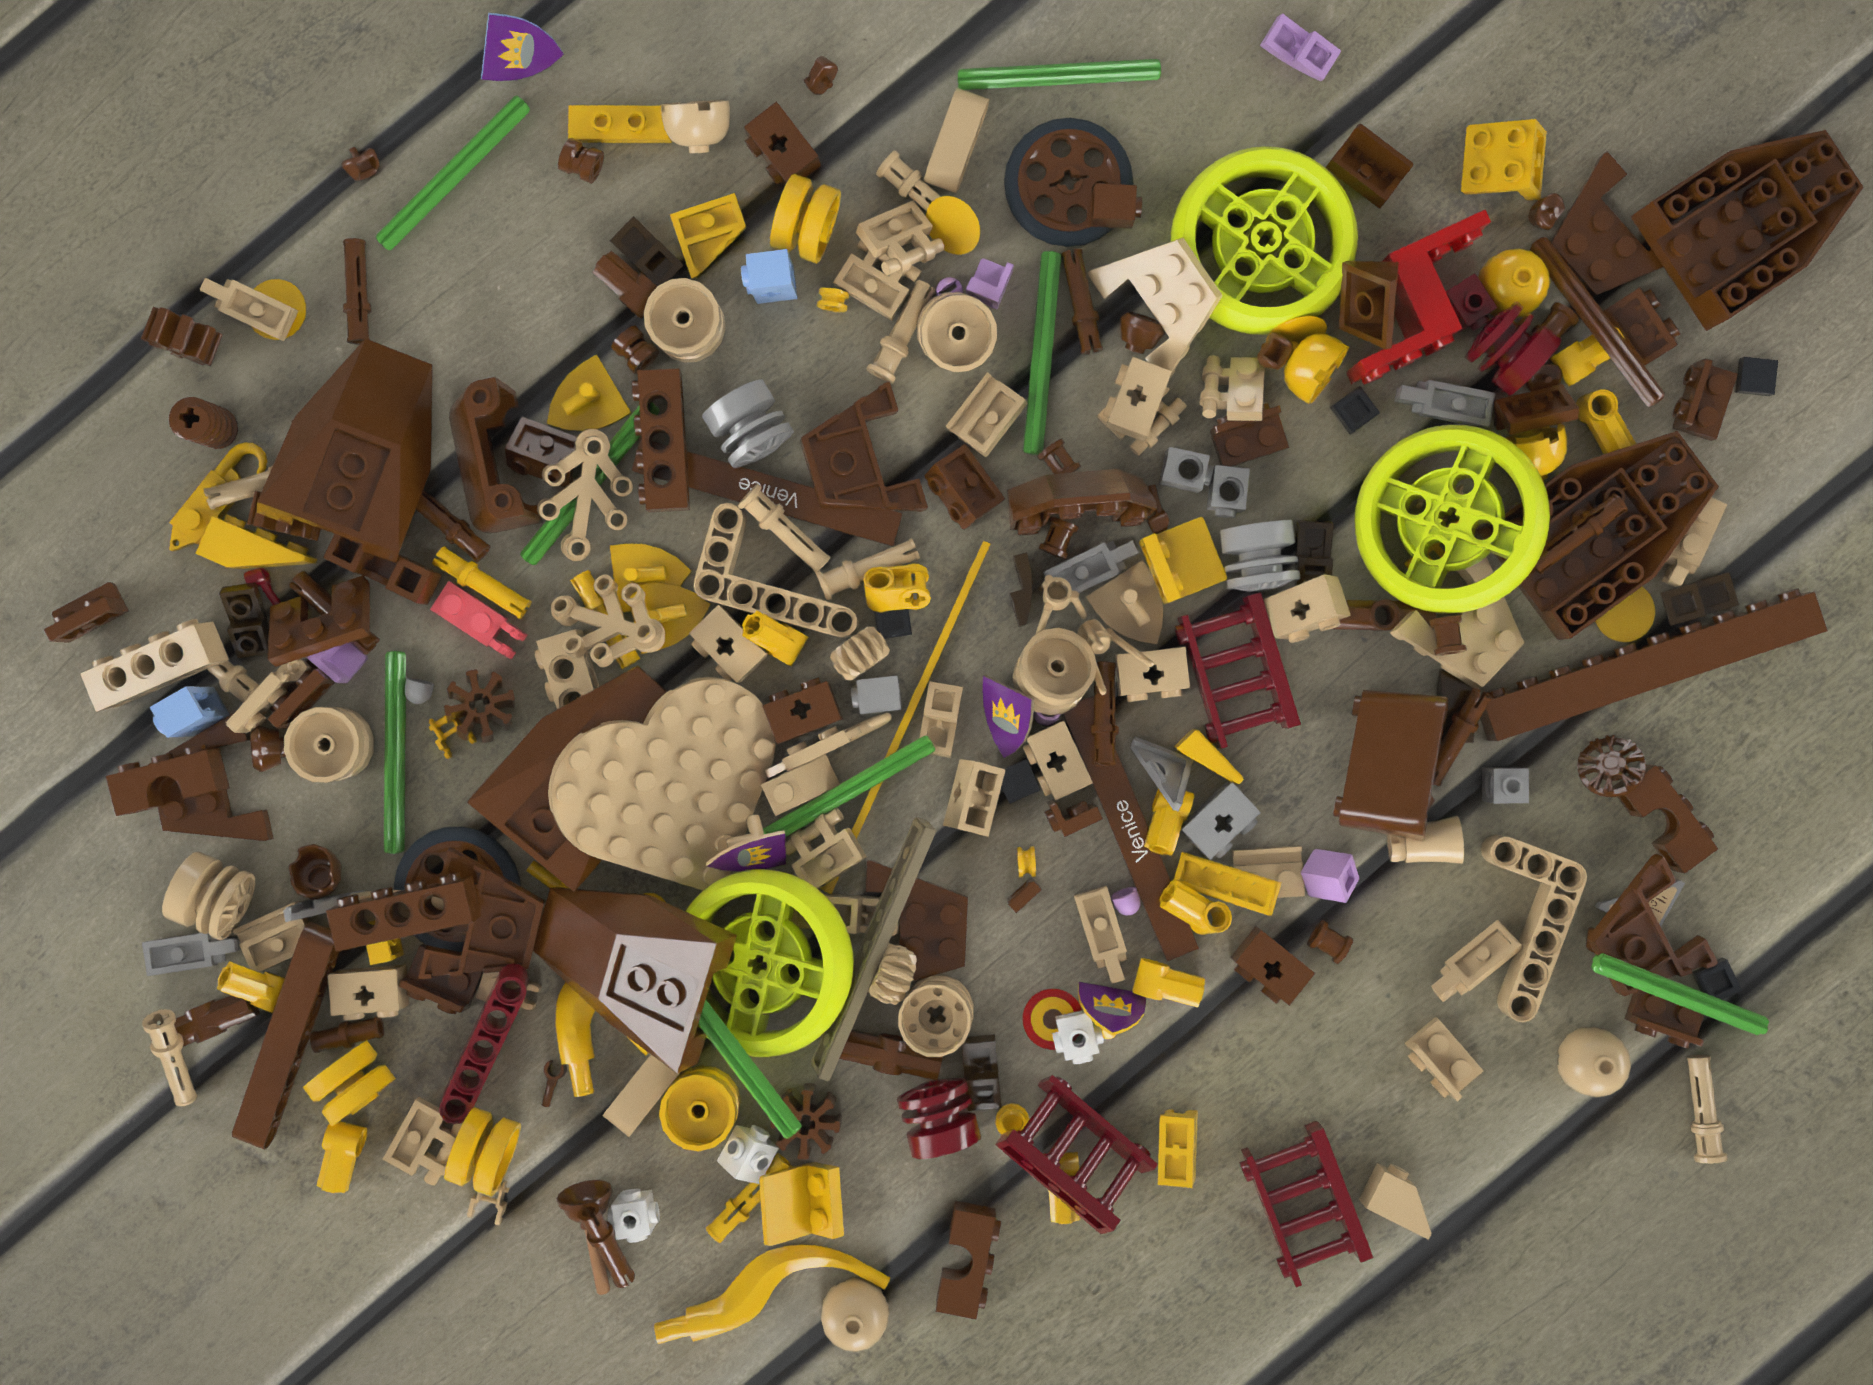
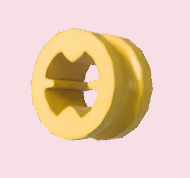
[817,287,849,312]
[1017,846,1036,878]

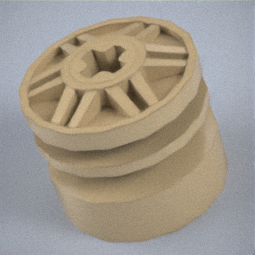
[162,852,255,941]
[898,974,974,1057]

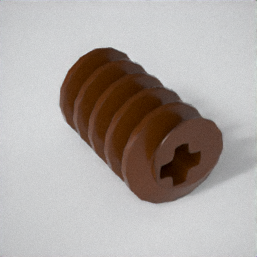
[169,397,238,449]

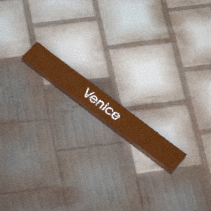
[631,439,903,547]
[1063,696,1199,962]

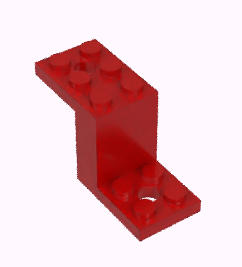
[1346,209,1491,385]

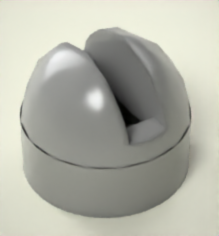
[405,678,434,704]

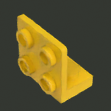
[1461,119,1547,200]
[1139,517,1227,605]
[759,1162,844,1246]

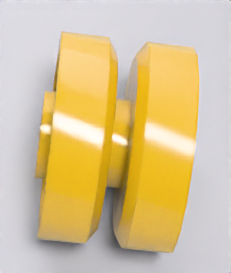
[770,174,841,264]
[303,1040,396,1126]
[659,1065,741,1151]
[444,1107,521,1197]

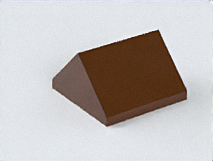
[1339,261,1399,350]

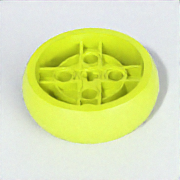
[1171,146,1358,335]
[1354,425,1550,613]
[685,869,854,1057]

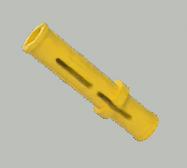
[432,546,532,619]
[570,570,641,670]
[706,1153,792,1243]

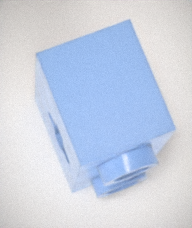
[741,249,798,304]
[150,686,230,738]

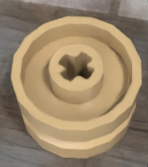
[644,278,726,363]
[916,292,997,372]
[1012,628,1097,716]
[284,707,374,783]

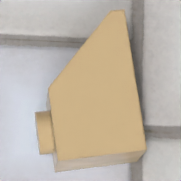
[761,754,840,816]
[1359,1163,1432,1240]

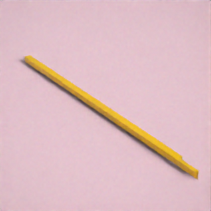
[820,540,991,895]

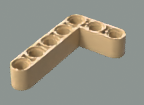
[693,503,859,638]
[1481,834,1587,1022]

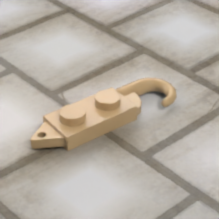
[765,712,891,778]

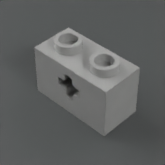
[1181,781,1261,860]

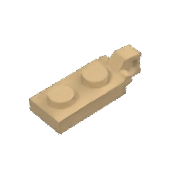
[200,278,298,341]
[1662,497,1728,587]
[226,658,312,733]
[1073,885,1127,984]
[1431,920,1523,1002]

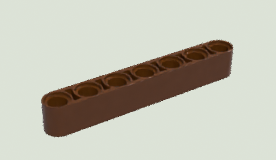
[232,922,340,1150]

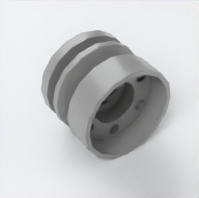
[702,379,794,468]
[1219,520,1300,592]

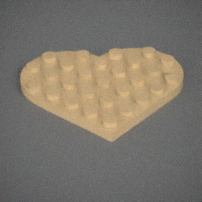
[548,677,775,890]

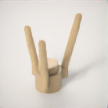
[1035,575,1087,635]
[1077,619,1154,695]

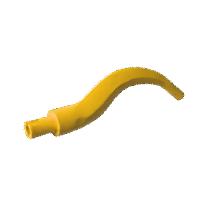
[526,860,595,1097]
[654,1244,891,1344]

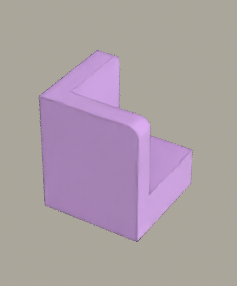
[966,259,1014,309]
[306,642,368,683]
[1301,849,1360,903]

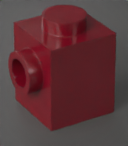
[1446,273,1497,333]

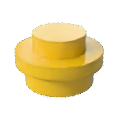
[995,1103,1029,1134]

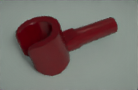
[244,568,282,605]

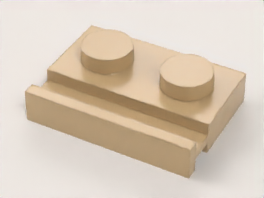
[946,372,1028,457]
[1231,846,1305,898]
[233,901,309,972]

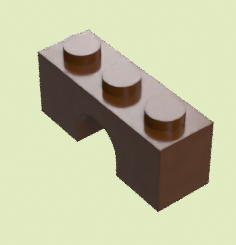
[323,534,442,605]
[106,744,230,816]
[1613,764,1718,874]
[936,1200,1001,1320]

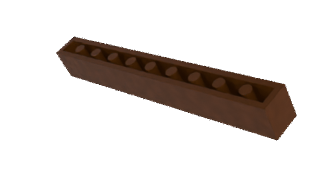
[1477,588,1828,742]

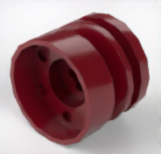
[1464,301,1562,396]
[897,1077,981,1159]

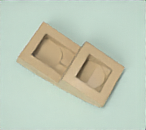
[919,681,963,758]

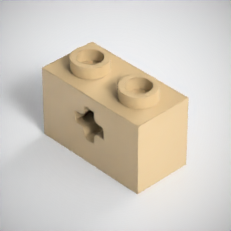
[1103,357,1172,442]
[1263,574,1351,643]
[689,605,769,683]
[1114,647,1190,702]
[1023,720,1093,801]
[943,759,1005,837]
[328,964,409,1020]

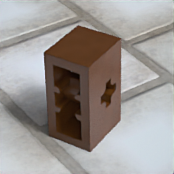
[744,101,821,185]
[763,677,843,744]
[1230,926,1315,1006]

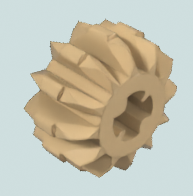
[830,627,890,680]
[868,943,917,1005]

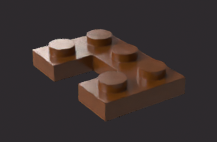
[268,575,370,667]

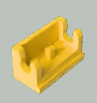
[1158,1109,1198,1188]

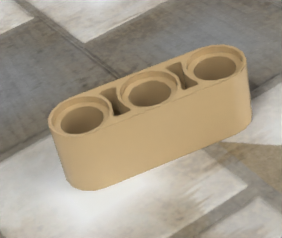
[924,88,990,193]
[602,1055,679,1137]

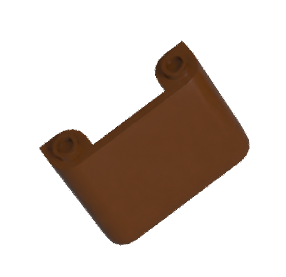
[449,377,543,534]
[1333,690,1448,841]

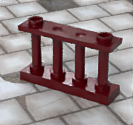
[1174,592,1301,749]
[995,1075,1158,1234]
[1239,1121,1374,1287]

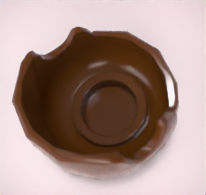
[289,844,342,900]

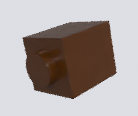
[1091,183,1142,229]

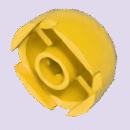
[1478,248,1550,319]
[1283,333,1349,404]
[1499,423,1567,480]

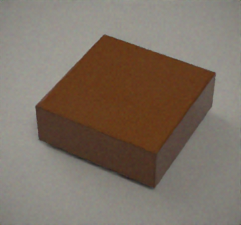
[1007,878,1042,913]

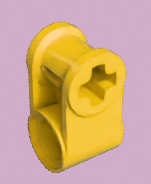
[863,564,931,612]

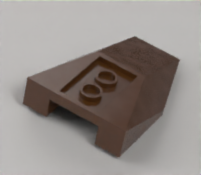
[1630,130,1864,331]
[257,338,432,563]
[1477,431,1719,640]
[1007,469,1157,536]
[467,665,668,892]
[533,887,737,1074]

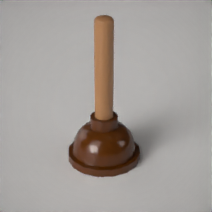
[557,1180,613,1295]

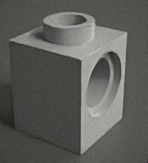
[1159,447,1213,493]
[1206,465,1250,518]
[851,676,902,714]
[1482,767,1529,804]

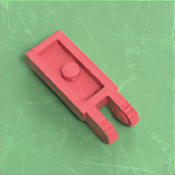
[430,581,527,659]

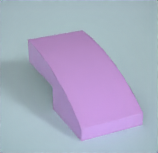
[1260,13,1341,81]

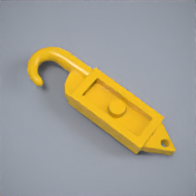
[169,442,268,551]

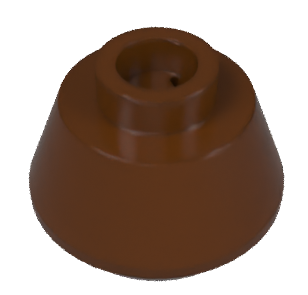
[1120,312,1166,354]
[250,726,286,772]

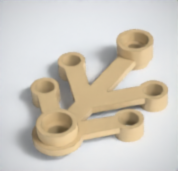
[537,429,633,561]
[551,575,665,667]

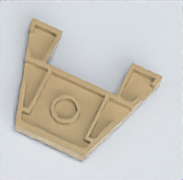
[1087,238,1223,379]
[1390,557,1524,689]

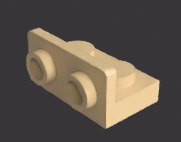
[1404,1017,1483,1102]

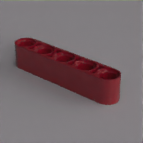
[439,964,529,1124]

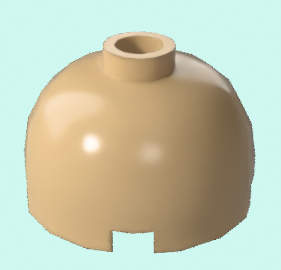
[660,100,730,153]
[1557,1027,1631,1097]
[821,1277,889,1352]

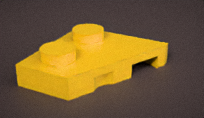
[670,193,747,279]

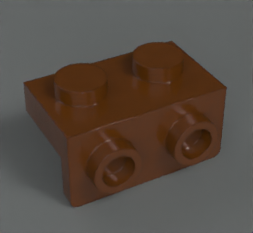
[1325,124,1413,209]

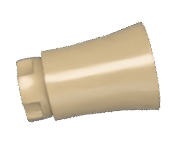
[1387,816,1464,864]

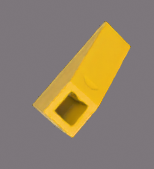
[195,514,317,569]

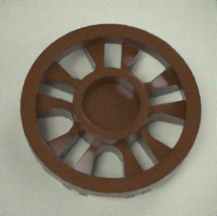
[1577,735,1646,797]

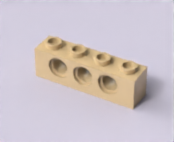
[80,619,229,712]
[535,629,599,709]

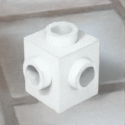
[1052,1010,1104,1064]
[717,1125,779,1184]
[608,1189,660,1243]

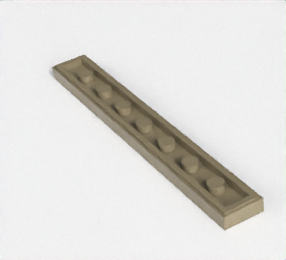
[811,816,936,1081]

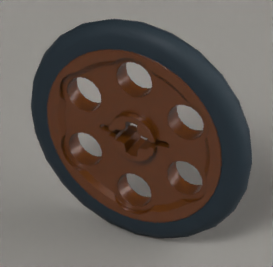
[1004,118,1134,247]
[394,827,521,952]

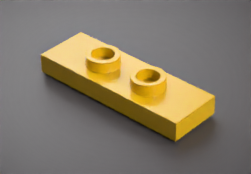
[568,105,672,143]
[1174,852,1282,916]

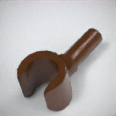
[1146,485,1169,534]
[541,1060,567,1107]

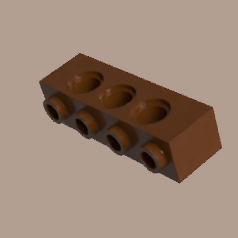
[632,368,690,513]
[326,872,482,952]

